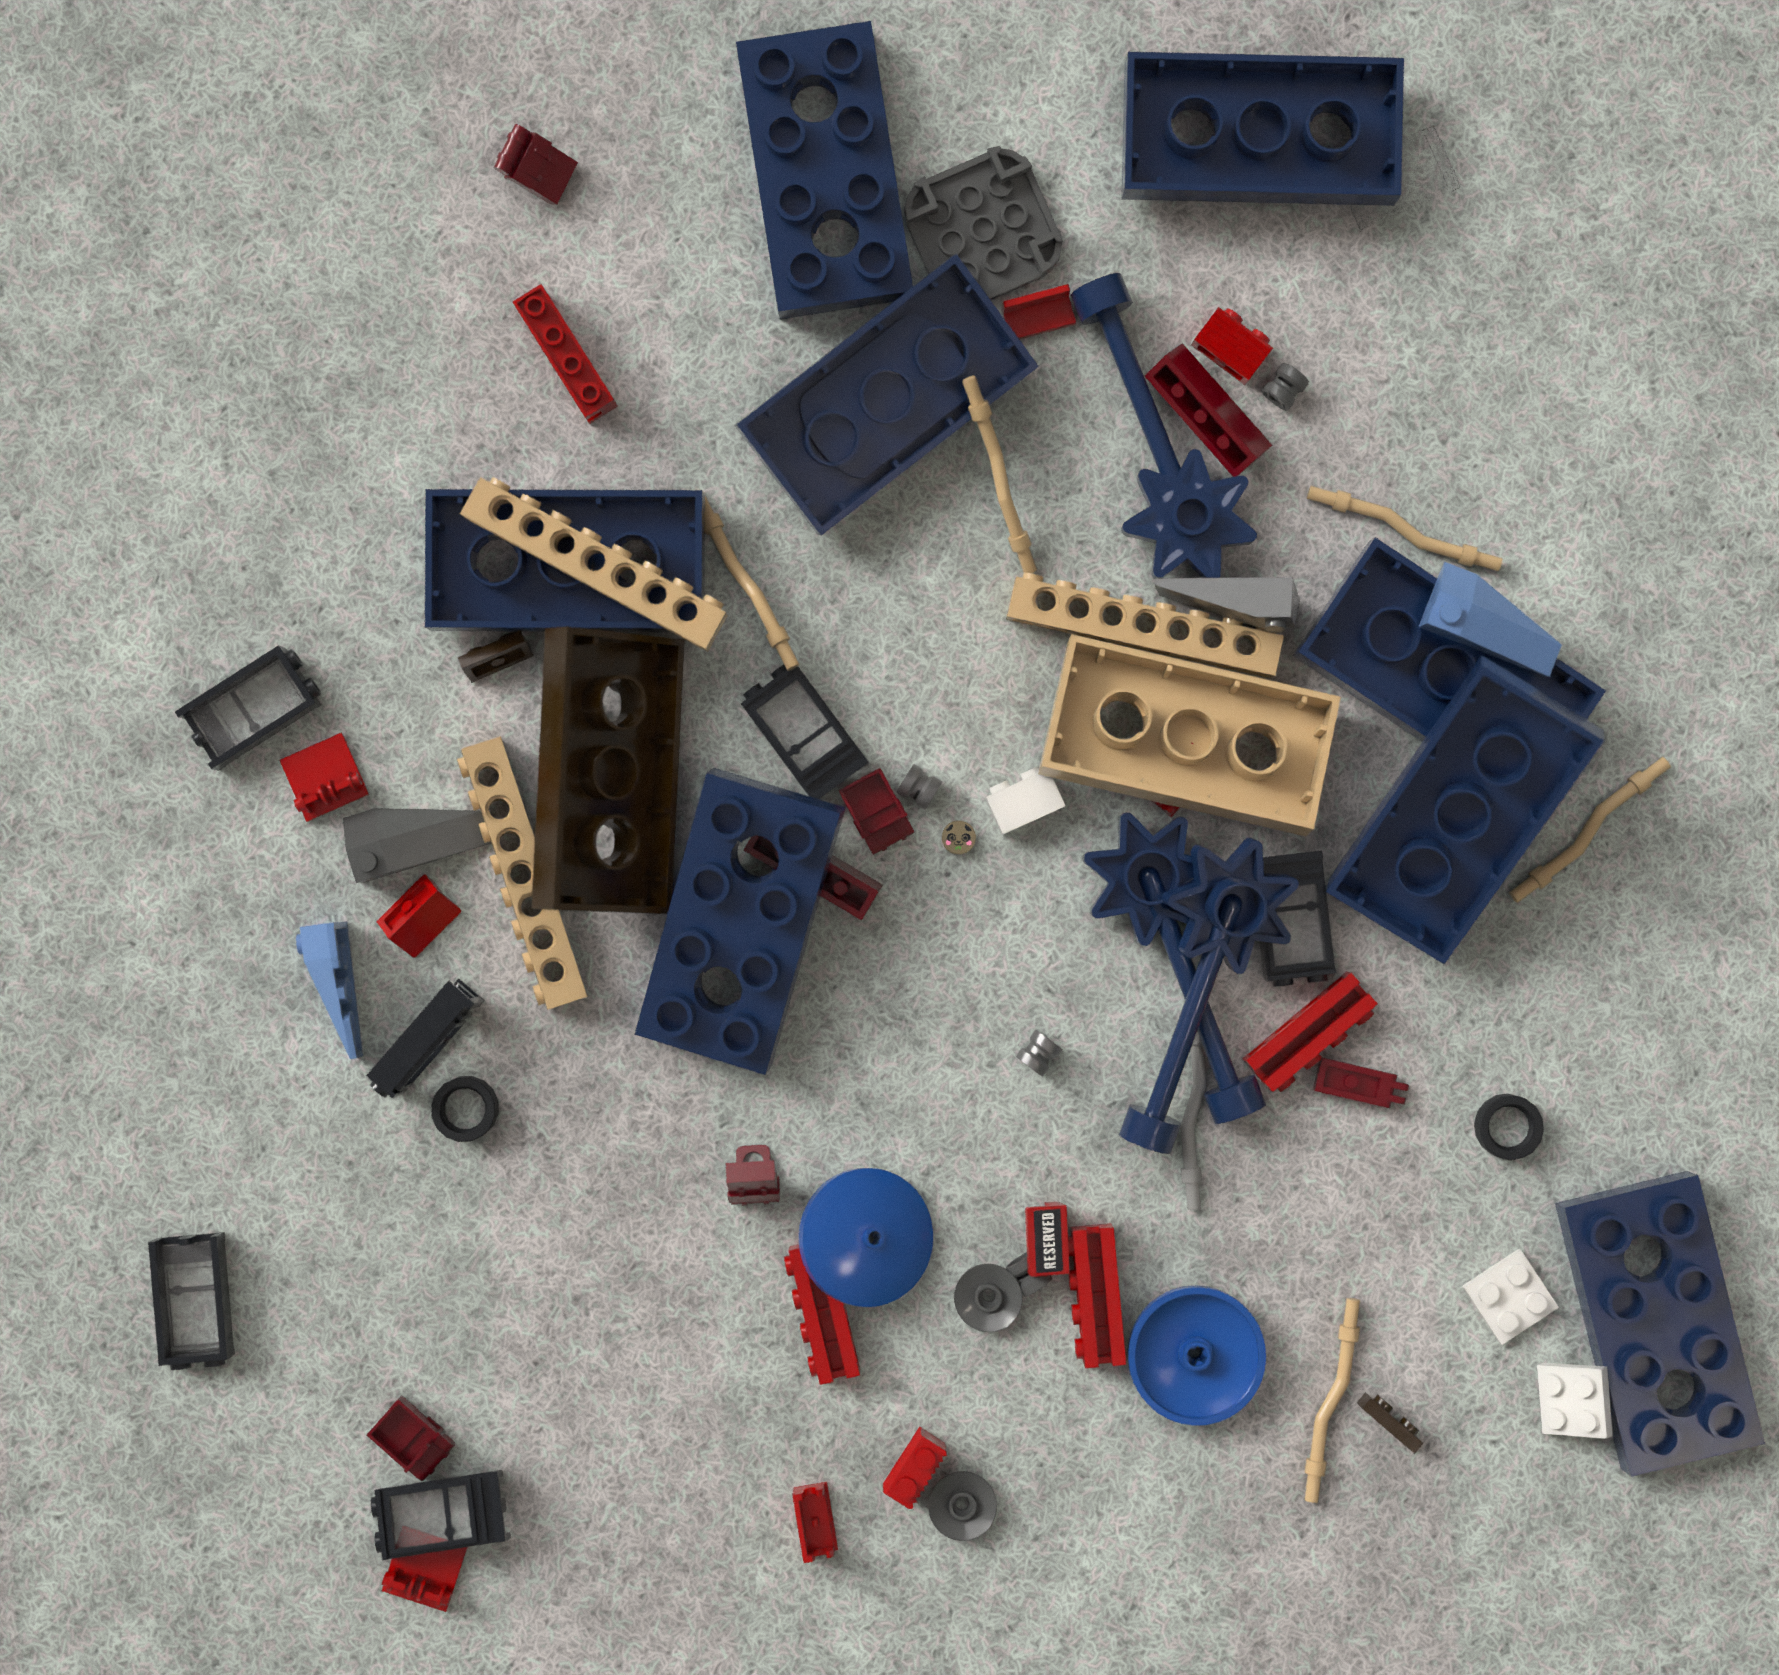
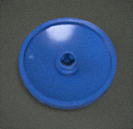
[799,1168,933,1307]
[1127,1285,1266,1425]

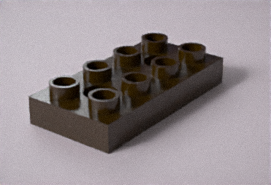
[531,626,685,914]

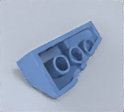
[1419,562,1562,677]
[296,921,363,1059]

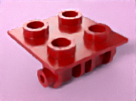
[279,732,369,822]
[381,1525,468,1612]

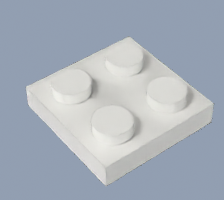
[1462,1249,1559,1345]
[1537,1363,1613,1439]

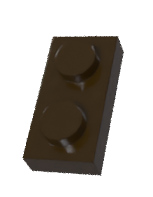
[457,630,534,683]
[1357,1392,1424,1454]

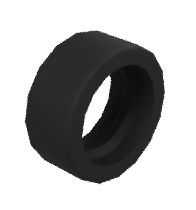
[431,1076,499,1142]
[1474,1093,1544,1160]

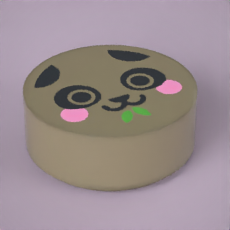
[942,820,976,855]

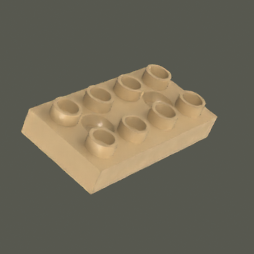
[1038,634,1341,837]

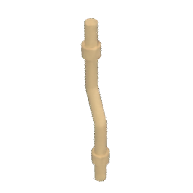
[962,376,1037,574]
[1307,486,1503,571]
[703,492,799,671]
[1509,757,1671,903]
[1304,1298,1360,1503]

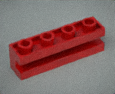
[513,284,618,424]
[1242,971,1378,1092]
[1068,1223,1126,1369]
[784,1244,860,1385]

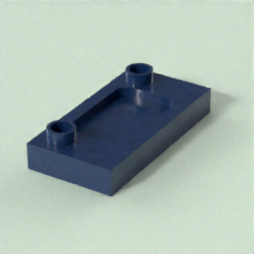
[734,254,1039,536]

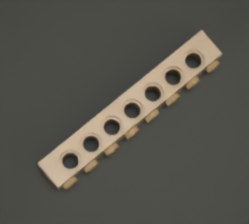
[460,477,728,652]
[1006,573,1284,678]
[457,736,587,1010]

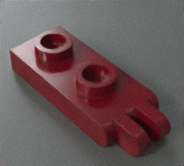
[1313,1057,1409,1108]

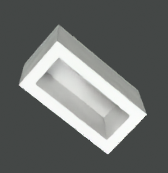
[985,766,1065,835]

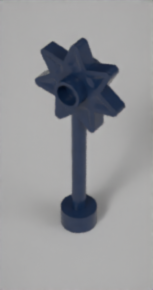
[1071,273,1257,579]
[1082,812,1266,1124]
[1119,837,1299,1154]

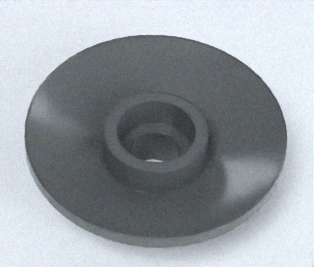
[954,1263,1023,1332]
[928,1471,997,1541]

